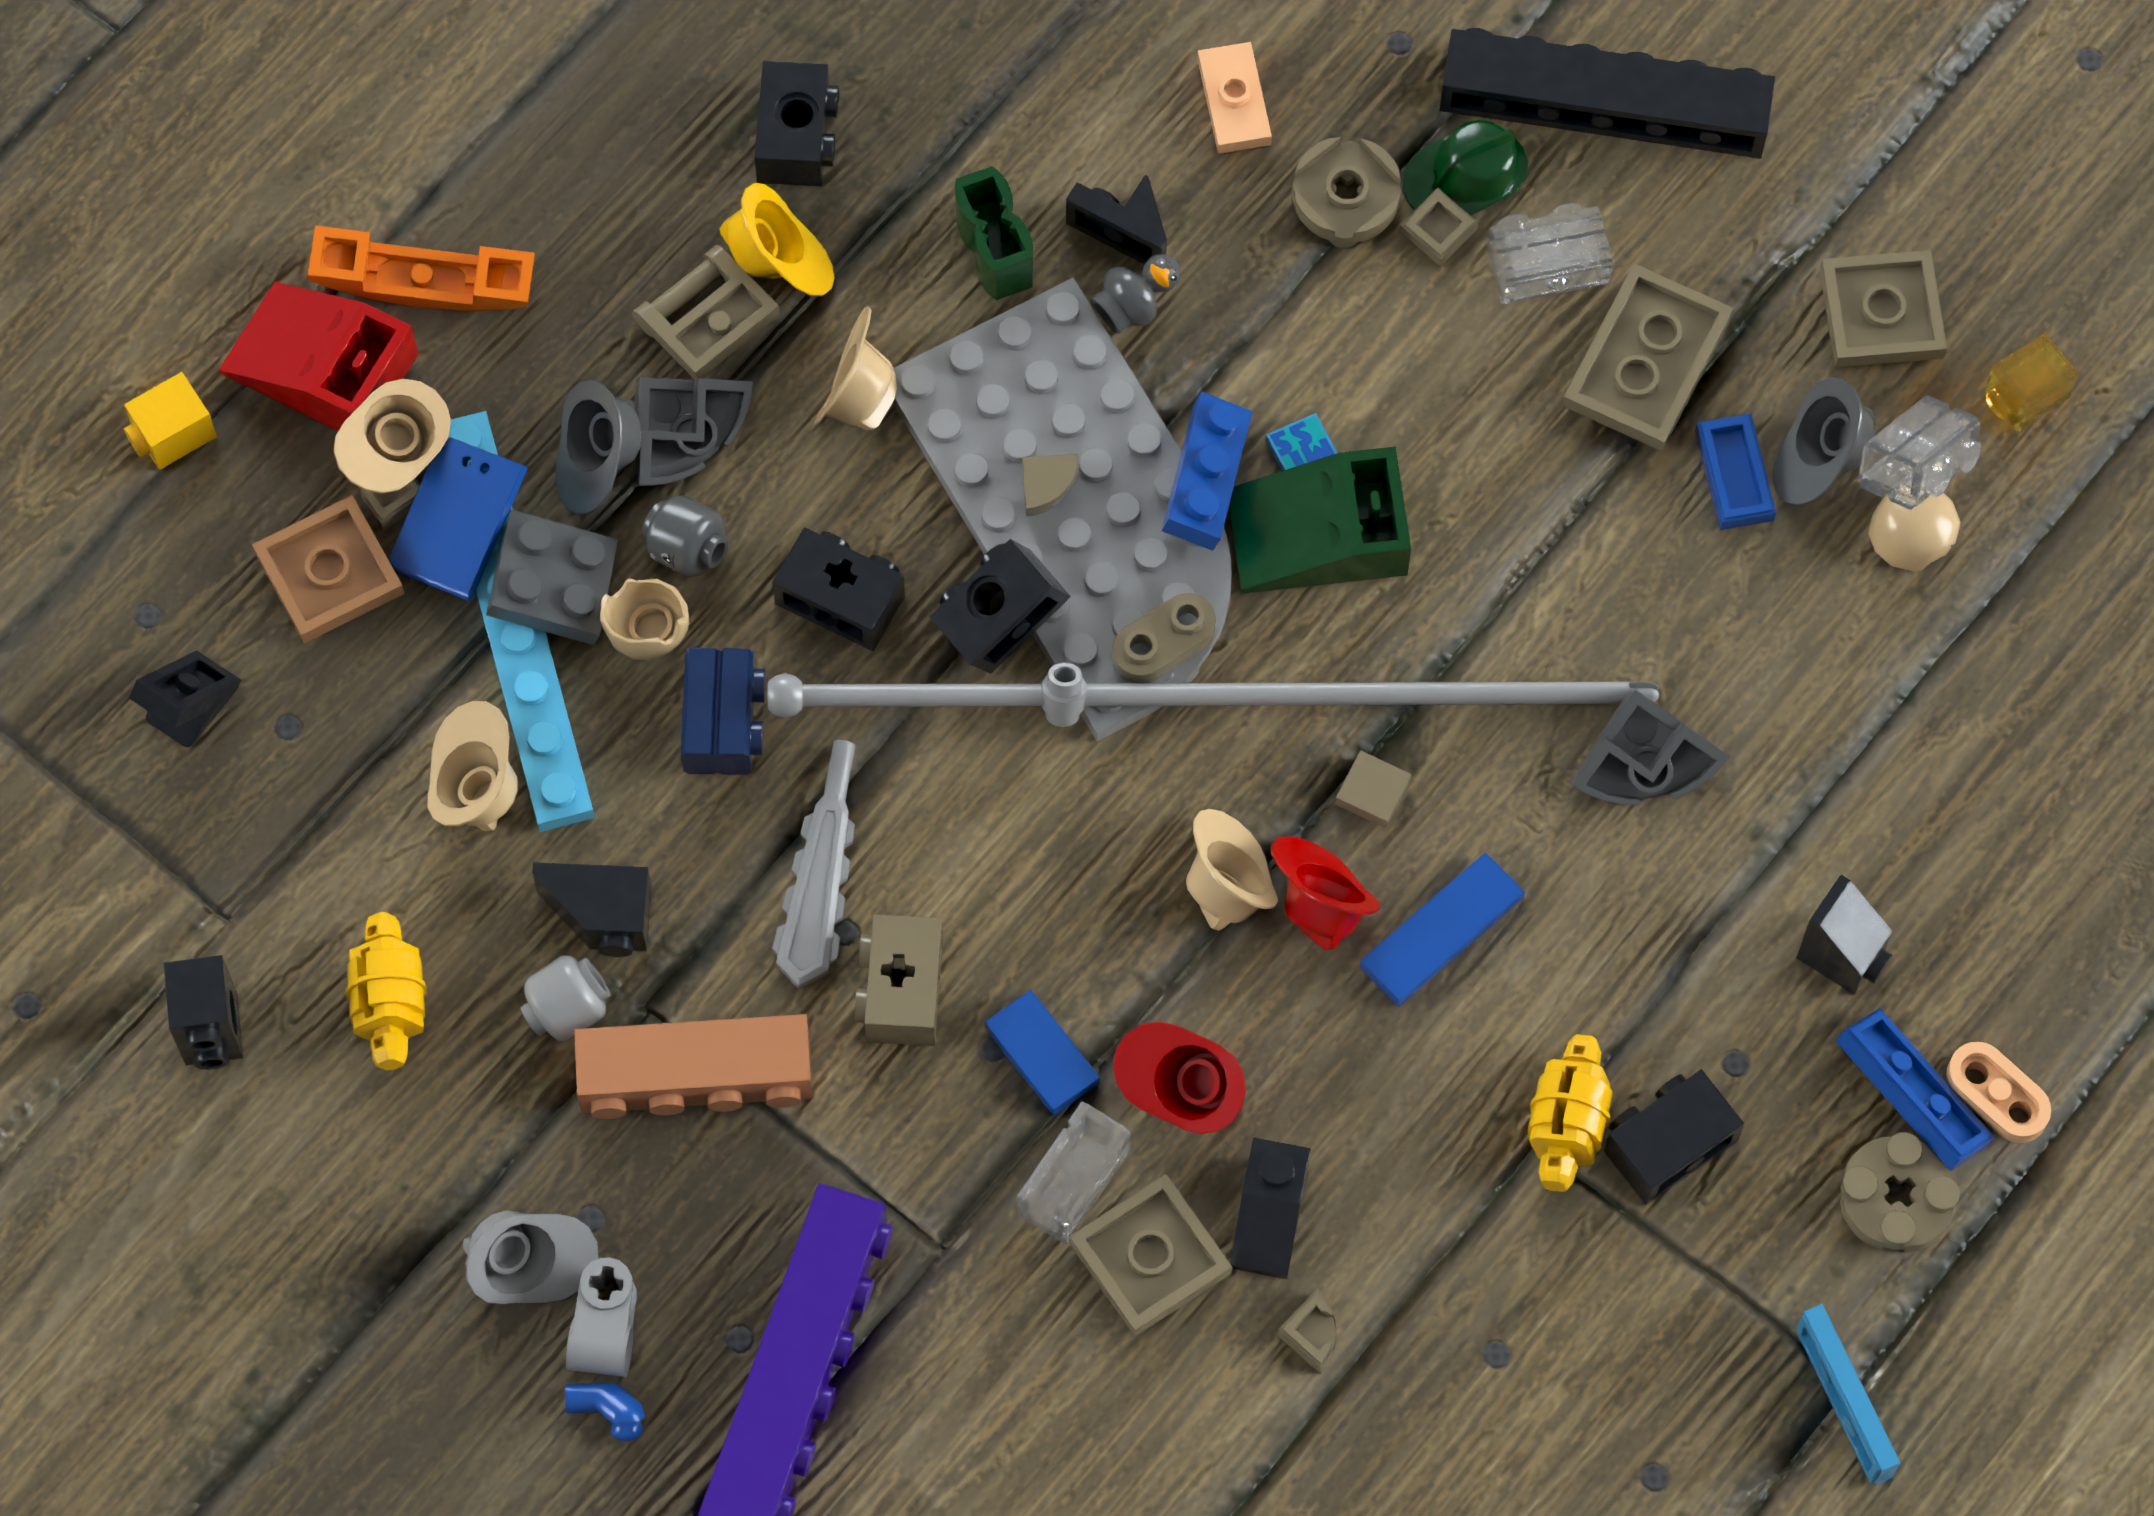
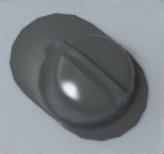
[1773,377,1876,505]
[556,380,642,515]

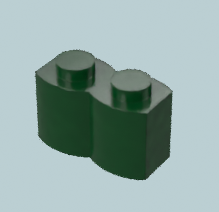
[955,166,1033,300]

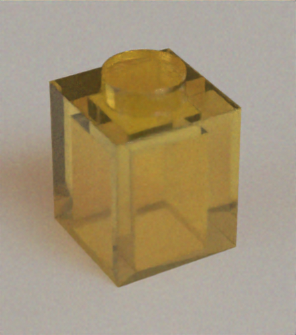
[1984,333,2079,432]

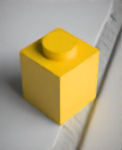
[123,372,217,470]

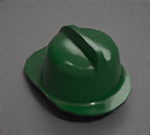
[1402,120,1528,216]

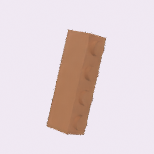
[574,1014,813,1119]

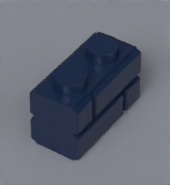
[681,648,766,775]

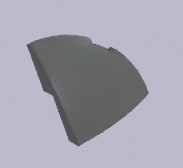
[635,377,753,486]
[1571,687,1730,805]

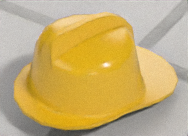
[719,183,835,296]

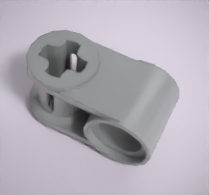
[566,1257,637,1377]

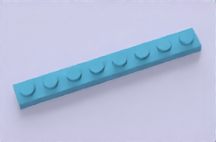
[449,411,595,832]

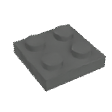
[486,509,618,645]

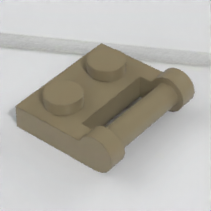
[632,245,780,380]

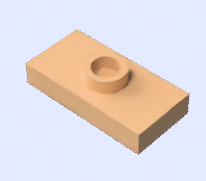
[1197,42,1272,154]

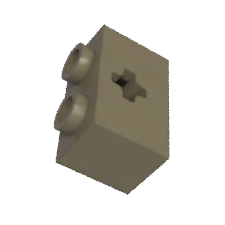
[854,914,943,1046]

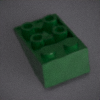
[1229,446,1411,594]

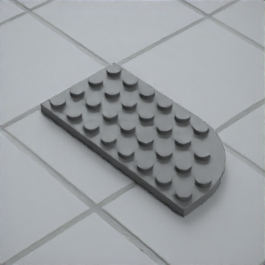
[892,277,1232,742]

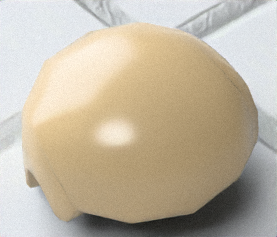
[1868,481,1961,572]
[600,579,690,661]

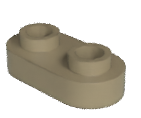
[1112,593,1216,683]

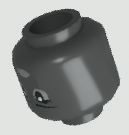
[642,495,728,577]

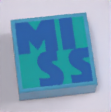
[1265,413,1337,471]

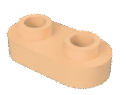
[1946,1042,2051,1143]

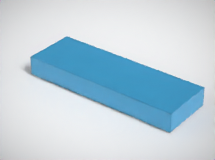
[1796,1304,1900,1486]

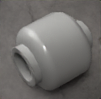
[521,956,610,1041]

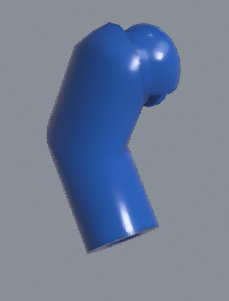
[565,1383,645,1441]

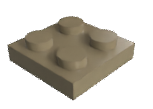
[1820,250,1947,368]
[1069,1174,1233,1337]

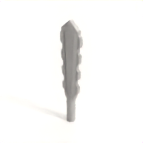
[772,740,855,989]

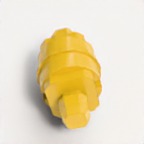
[345,912,427,1071]
[1528,1034,1613,1192]

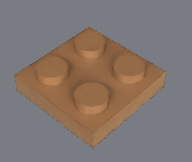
[252,495,405,644]

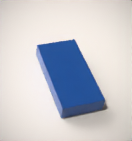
[1695,413,1776,530]
[985,990,1100,1116]

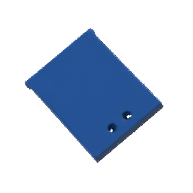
[388,437,528,601]

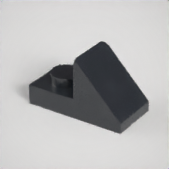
[1066,175,1167,265]
[129,650,241,747]

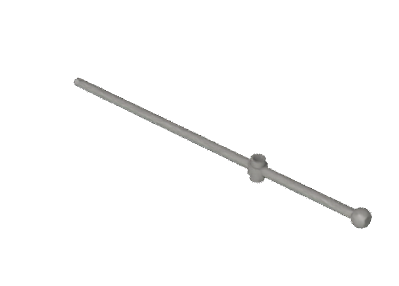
[767,663,1659,727]

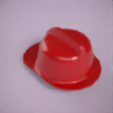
[1271,836,1380,950]
[1113,1021,1246,1134]

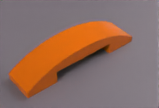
[308,225,535,311]

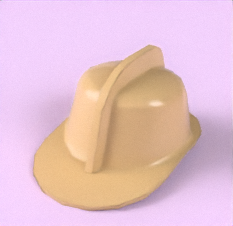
[814,306,897,430]
[334,379,451,494]
[428,701,518,831]
[1186,809,1278,931]

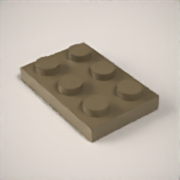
[1562,263,1734,451]

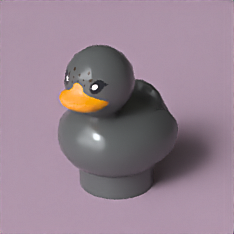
[1091,254,1181,334]

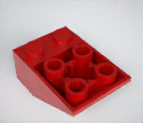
[219,282,419,431]

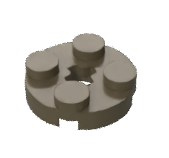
[1292,137,1401,248]
[1840,1132,1960,1253]

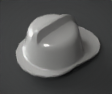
[463,1211,598,1304]

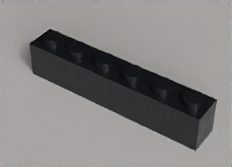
[1439,28,1775,159]

